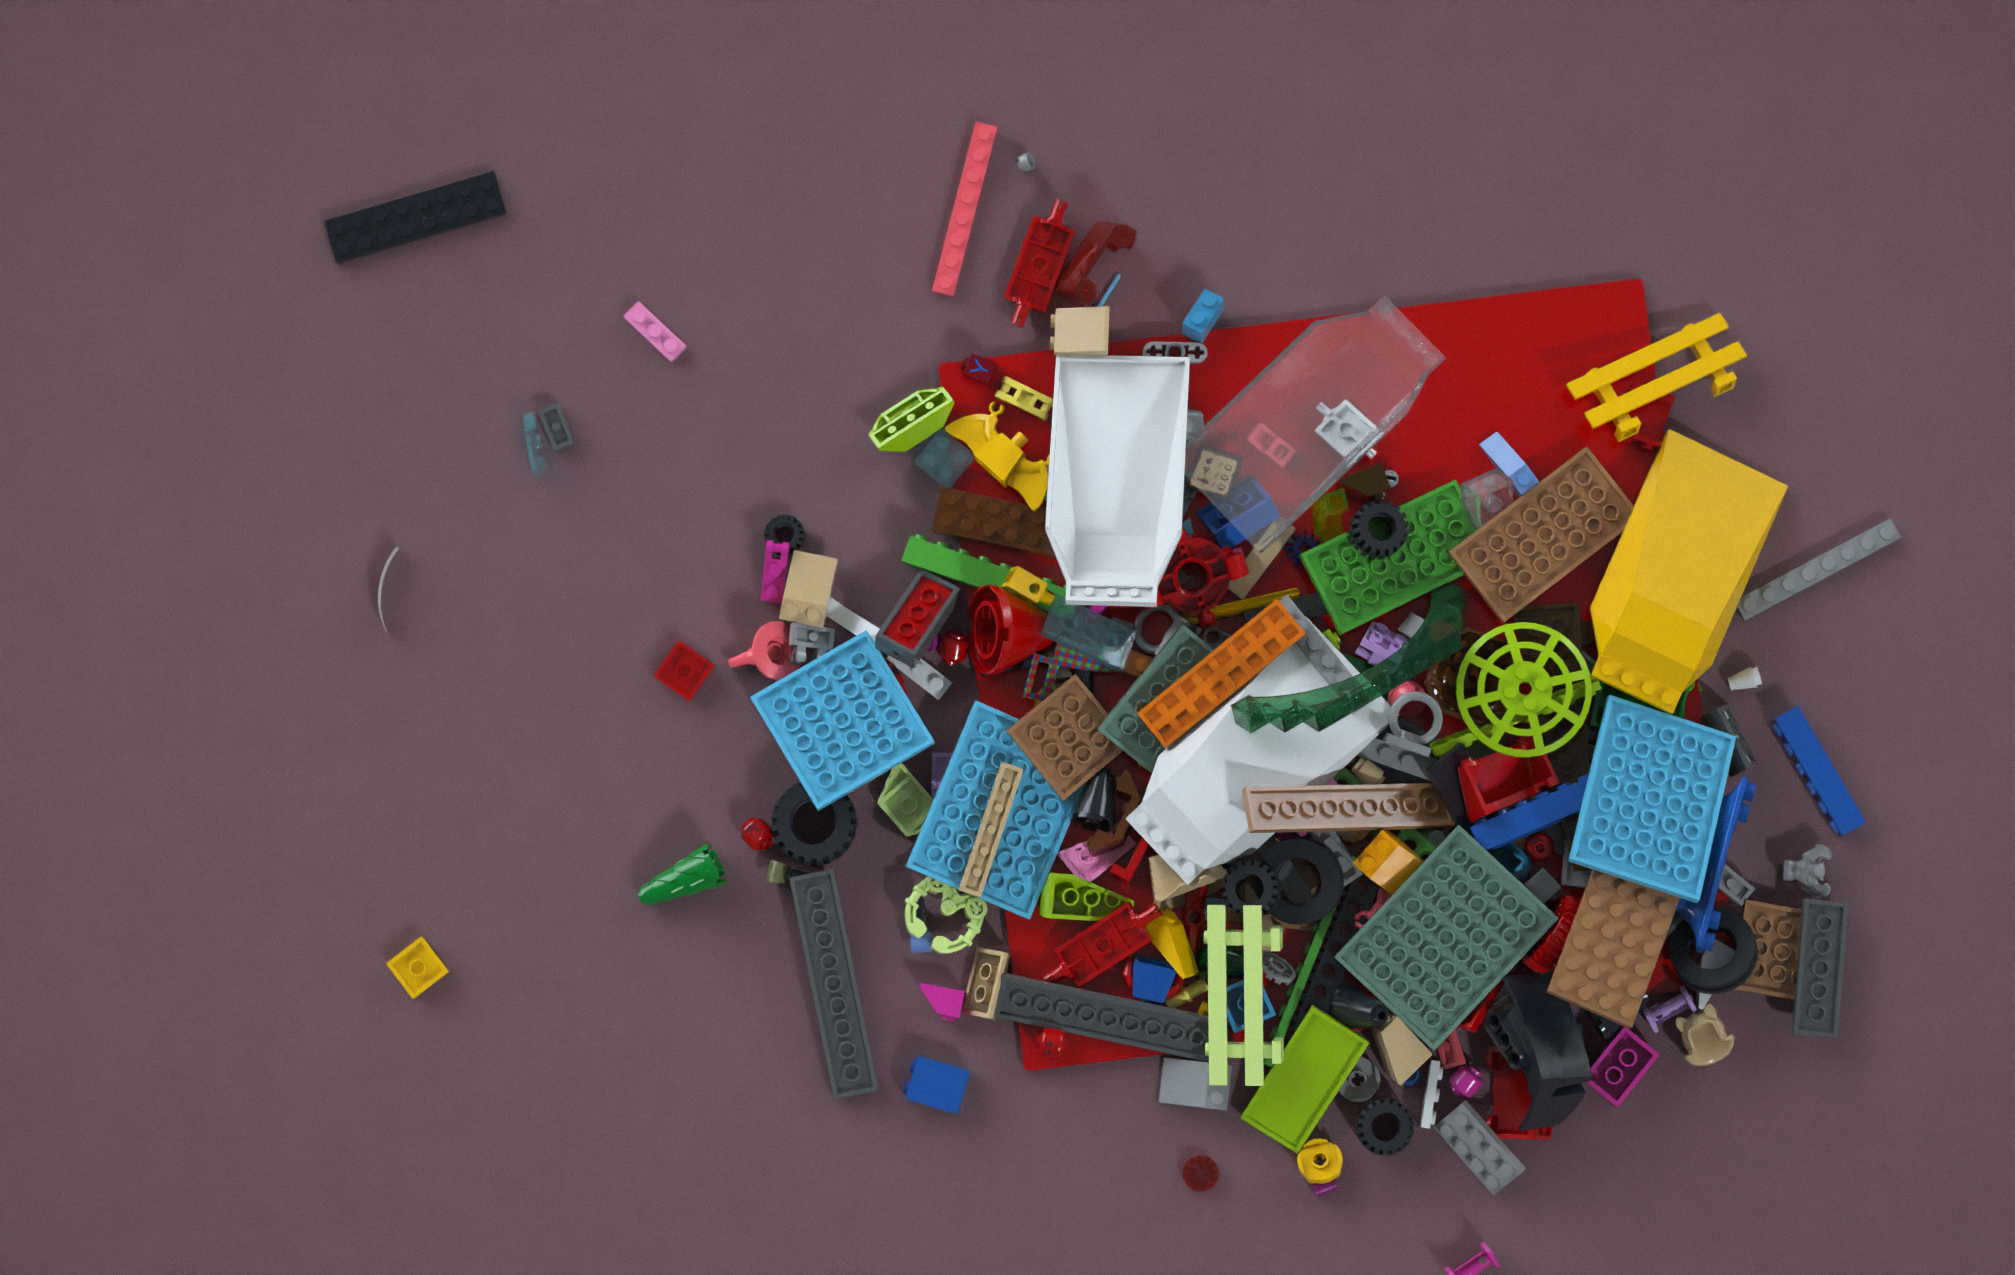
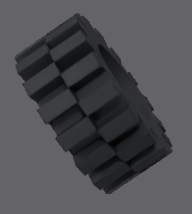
[764,514,805,556]

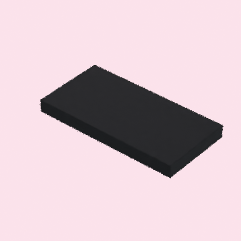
[1426,743,1495,838]

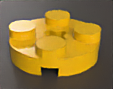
[1297,1138,1343,1184]

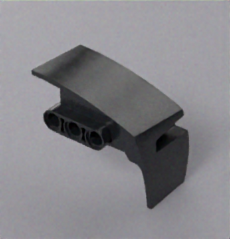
[1488,971,1592,1131]

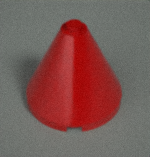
[967,585,1066,675]

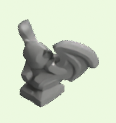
[1783,844,1832,900]

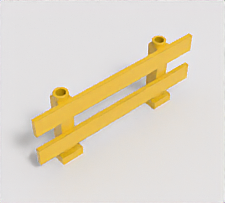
[1566,313,1747,442]

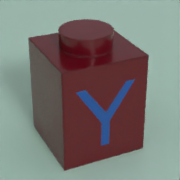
[961,353,997,387]

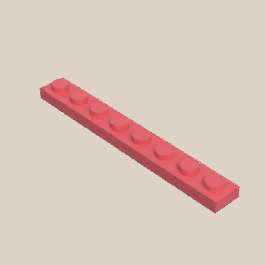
[932,122,997,297]

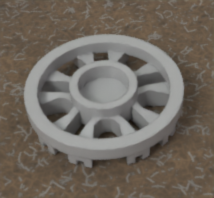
[1262,952,1296,985]

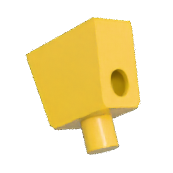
[1001,566,1056,606]

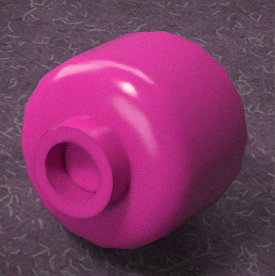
[1449,1064,1483,1098]

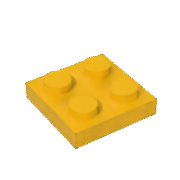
[386,936,449,999]

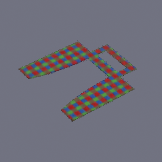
[1023,638,1125,701]

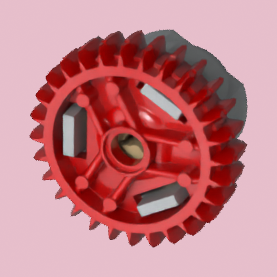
[1522,895,1581,973]

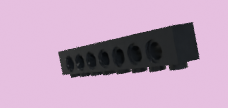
[1290,871,1379,1031]

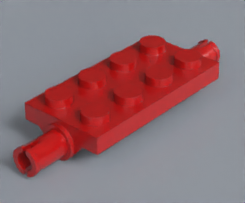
[1003,199,1075,328]
[1043,902,1162,988]

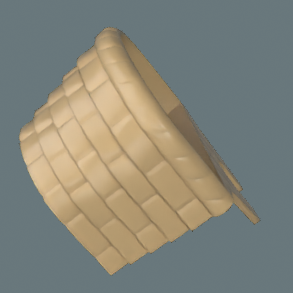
[1148,855,1227,910]

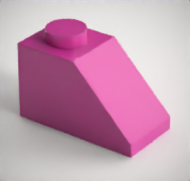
[920,983,965,1022]

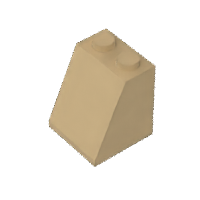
[1050,306,1110,356]
[1371,1010,1433,1086]

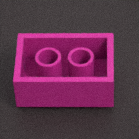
[1584,1026,1660,1108]

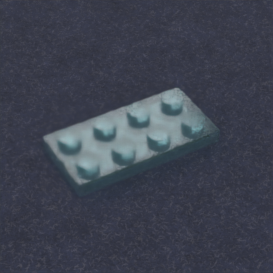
[1040,594,1137,672]

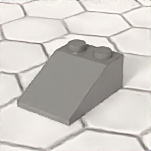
[1159,1058,1232,1111]

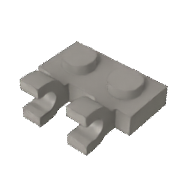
[788,622,835,664]

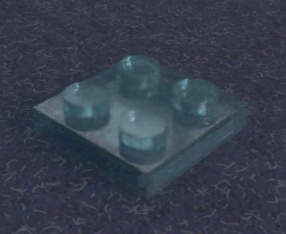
[913,428,975,488]

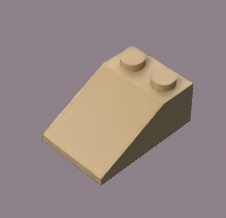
[779,550,838,628]

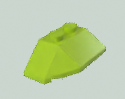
[868,387,954,452]

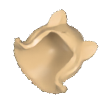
[1675,1003,1735,1066]

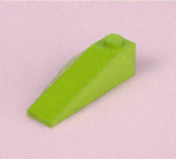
[1039,873,1134,921]

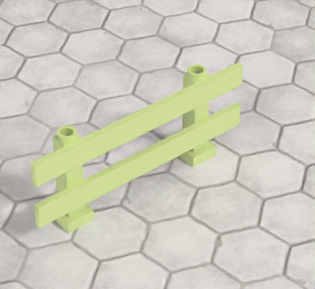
[1204,905,1284,1086]

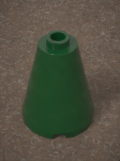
[1196,935,1244,979]

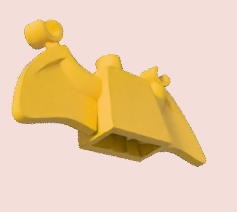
[945,402,1050,512]

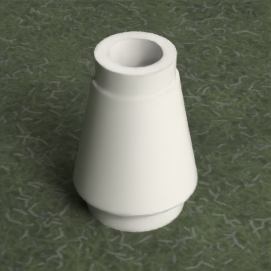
[1728,666,1762,691]

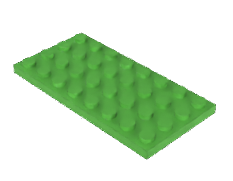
[1299,479,1480,636]

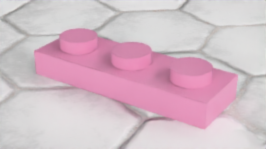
[623,301,687,363]

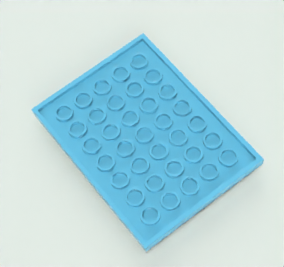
[1568,695,1736,903]
[905,701,1087,920]

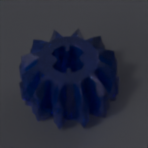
[1285,530,1321,569]

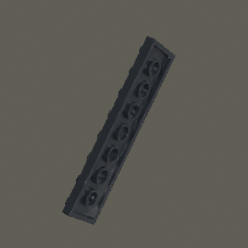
[324,171,507,264]

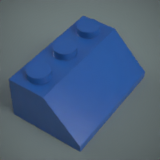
[1197,477,1280,549]

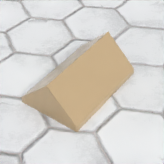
[961,947,1011,1021]

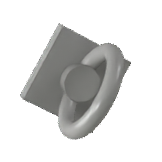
[1133,602,1202,655]
[1382,692,1443,757]

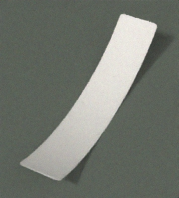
[378,547,399,633]
[827,597,880,643]

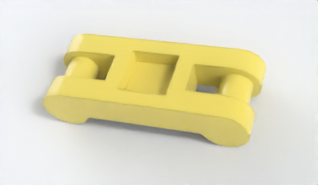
[994,376,1053,421]

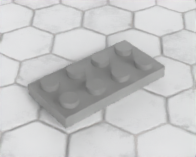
[1434,1100,1526,1196]

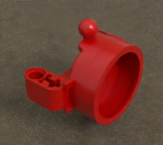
[1144,527,1250,627]

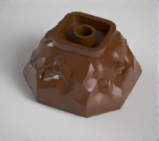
[1424,627,1514,726]

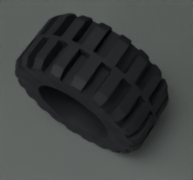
[771,782,857,866]

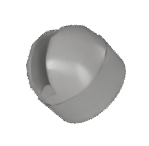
[1017,152,1035,172]
[1385,470,1399,488]

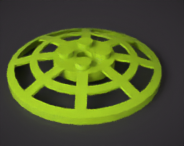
[1456,622,1592,758]

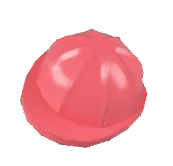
[1387,680,1426,718]

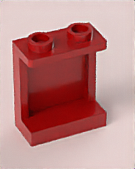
[1109,827,1149,884]

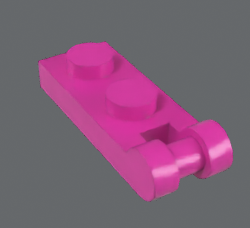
[761,540,790,603]

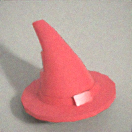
[728,621,802,681]

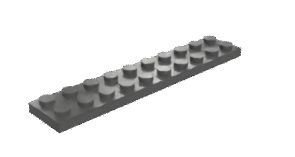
[789,869,878,1099]
[995,973,1209,1062]

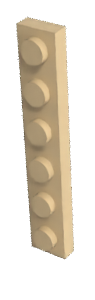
[958,762,1024,898]

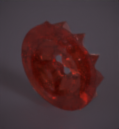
[1183,1155,1219,1192]

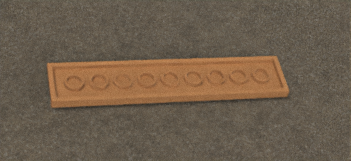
[1242,783,1455,833]

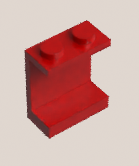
[1621,382,1676,451]

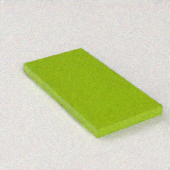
[1240,1005,1370,1154]

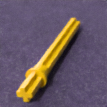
[1181,588,1300,624]

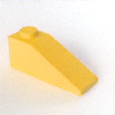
[1146,908,1199,979]

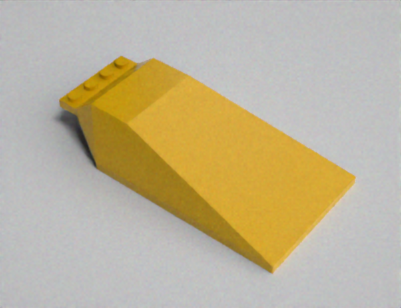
[1589,429,1788,714]

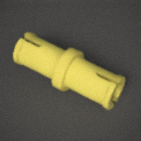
[1165,979,1208,1009]

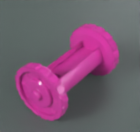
[1444,1242,1501,1275]

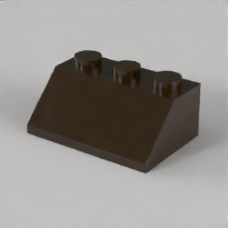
[1335,463,1391,505]

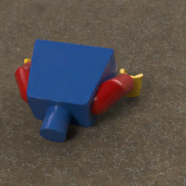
[1123,951,1184,1004]

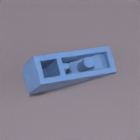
[1479,432,1539,498]

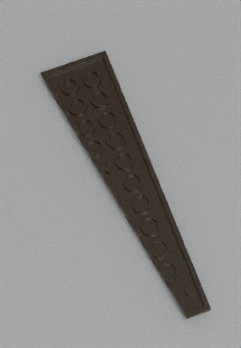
[1513,602,1593,872]

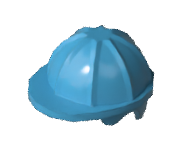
[1499,842,1533,883]

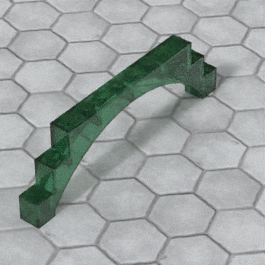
[1231,582,1466,733]

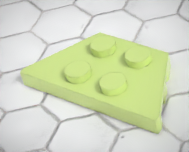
[877,763,933,837]

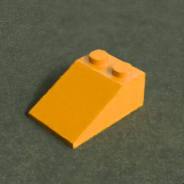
[1353,829,1424,895]

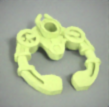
[904,876,988,954]

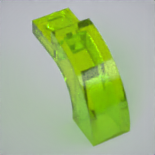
[1313,488,1349,544]

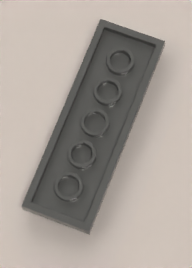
[1791,899,1849,1038]

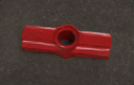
[1181,885,1207,951]

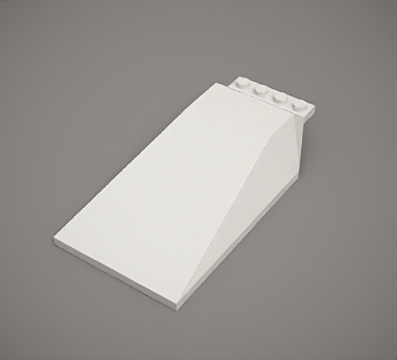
[1045,354,1190,607]
[1125,617,1399,885]

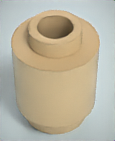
[1351,757,1385,784]

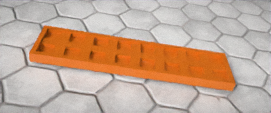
[1137,599,1306,748]

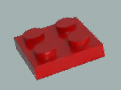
[653,640,716,702]

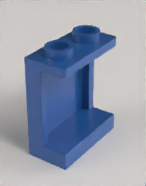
[903,1056,970,1115]

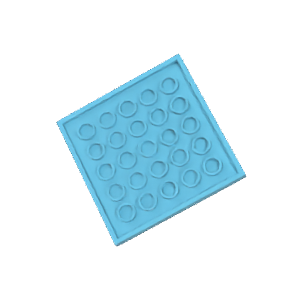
[750,630,935,811]

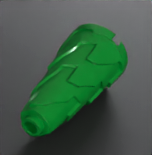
[638,843,727,906]

